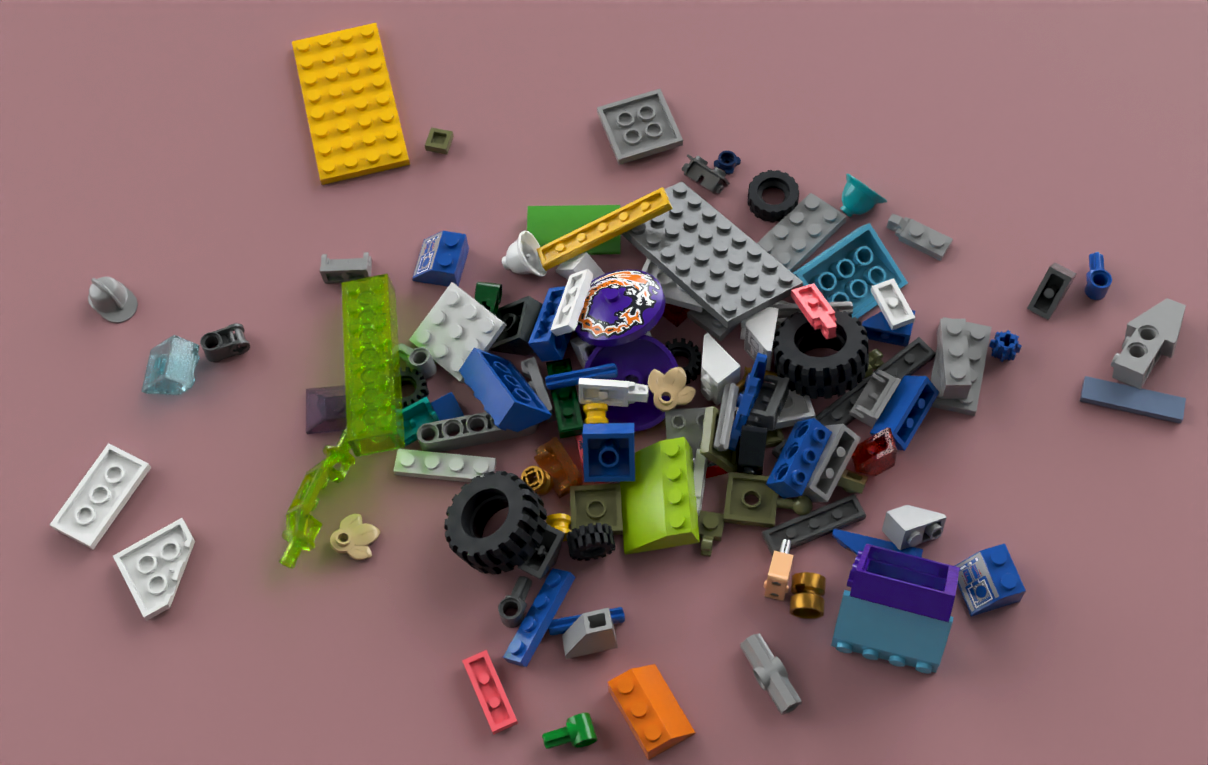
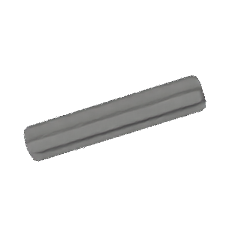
[713,383,739,452]

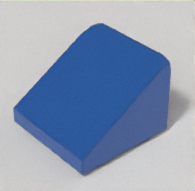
[431,392,464,421]

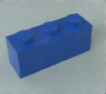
[870,375,939,451]

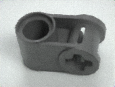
[200,323,250,362]

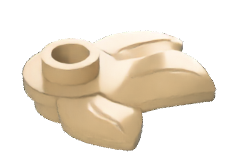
[648,367,696,412]
[330,514,380,560]

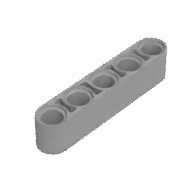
[417,412,539,452]

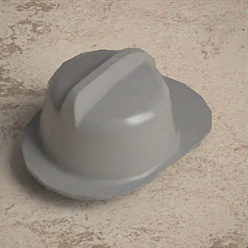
[88,277,138,323]

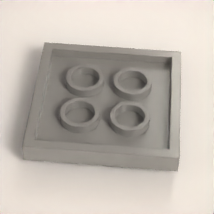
[597,89,683,165]

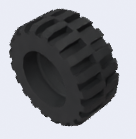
[773,307,869,399]
[444,471,547,575]

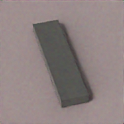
[762,494,866,557]

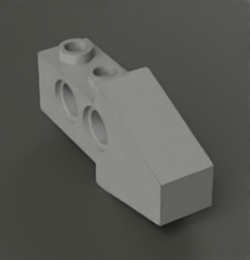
[1111,298,1186,389]

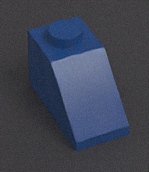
[862,310,915,347]

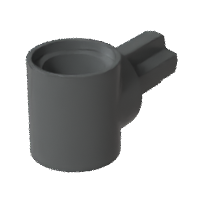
[498,576,532,628]

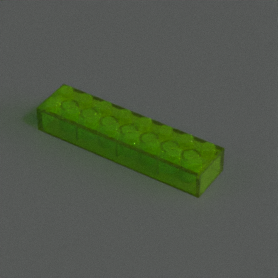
[341,273,405,457]

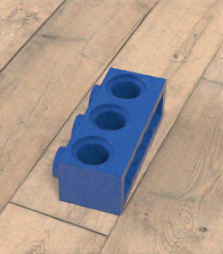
[528,286,573,362]
[766,418,832,498]

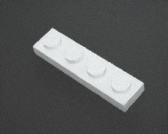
[394,449,497,483]

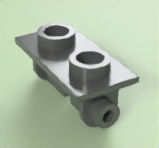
[682,155,730,194]

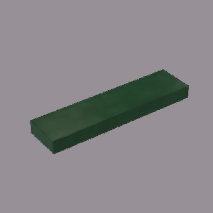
[546,358,583,439]

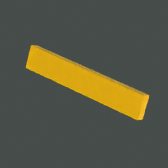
[536,187,673,271]

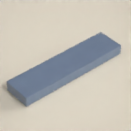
[1080,376,1186,424]

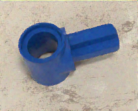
[1085,252,1112,300]

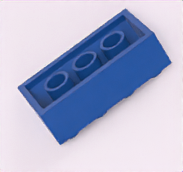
[459,347,552,432]

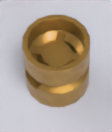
[790,572,826,619]

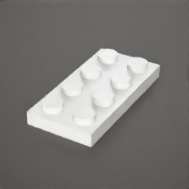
[50,443,151,550]

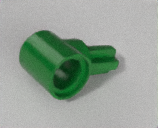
[542,713,598,749]

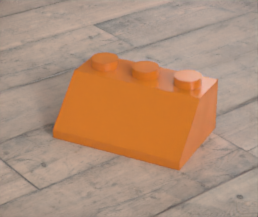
[607,664,695,760]

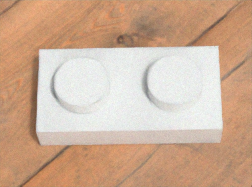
[871,278,915,330]

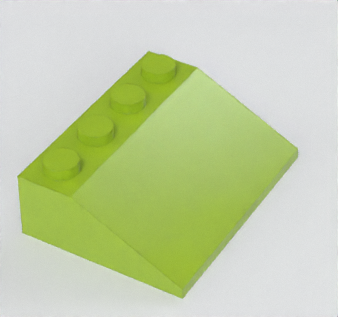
[620,437,700,555]

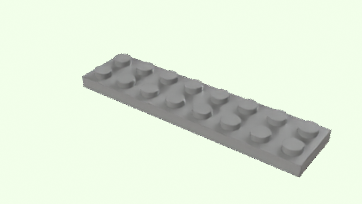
[685,193,847,342]

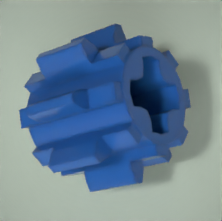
[989,330,1022,362]

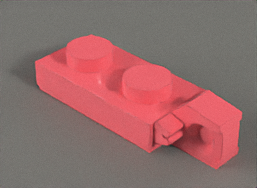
[791,283,837,340]

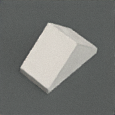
[556,252,605,280]

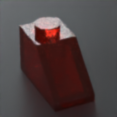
[852,427,897,476]

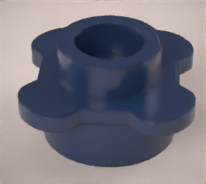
[714,151,741,175]

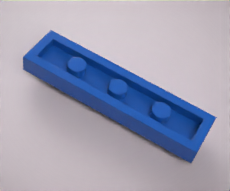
[503,568,576,667]

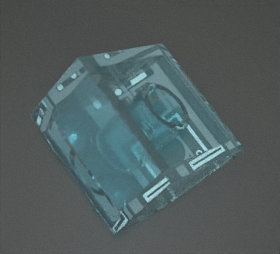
[141,335,200,395]

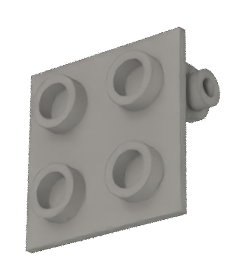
[665,407,707,458]

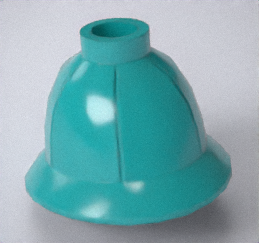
[840,173,887,218]

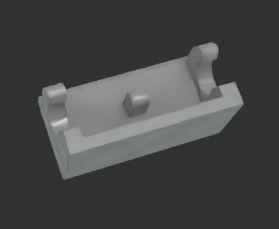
[320,252,372,283]
[849,370,901,428]

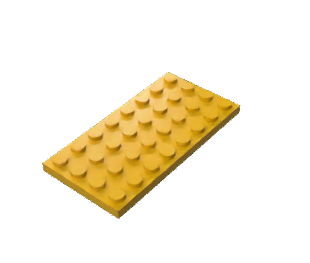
[292,23,410,185]

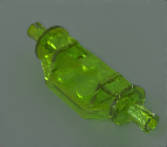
[279,429,358,569]

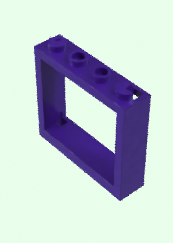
[847,544,960,623]

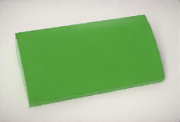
[527,205,621,255]

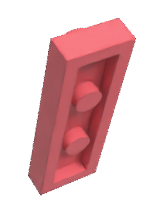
[462,650,518,735]

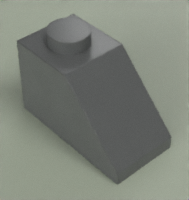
[1027,263,1076,320]

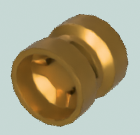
[521,466,553,496]

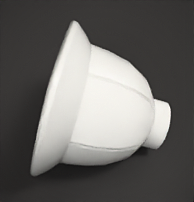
[502,230,547,277]

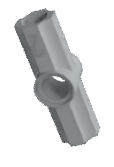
[740,633,802,715]

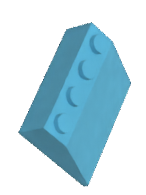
[793,223,908,319]
[831,590,954,674]

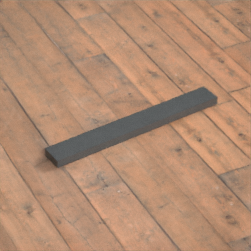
[772,337,936,459]

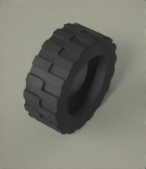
[747,170,799,223]

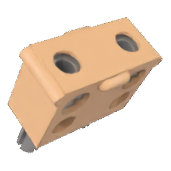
[764,539,794,601]

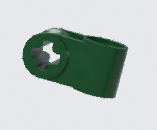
[475,282,502,317]

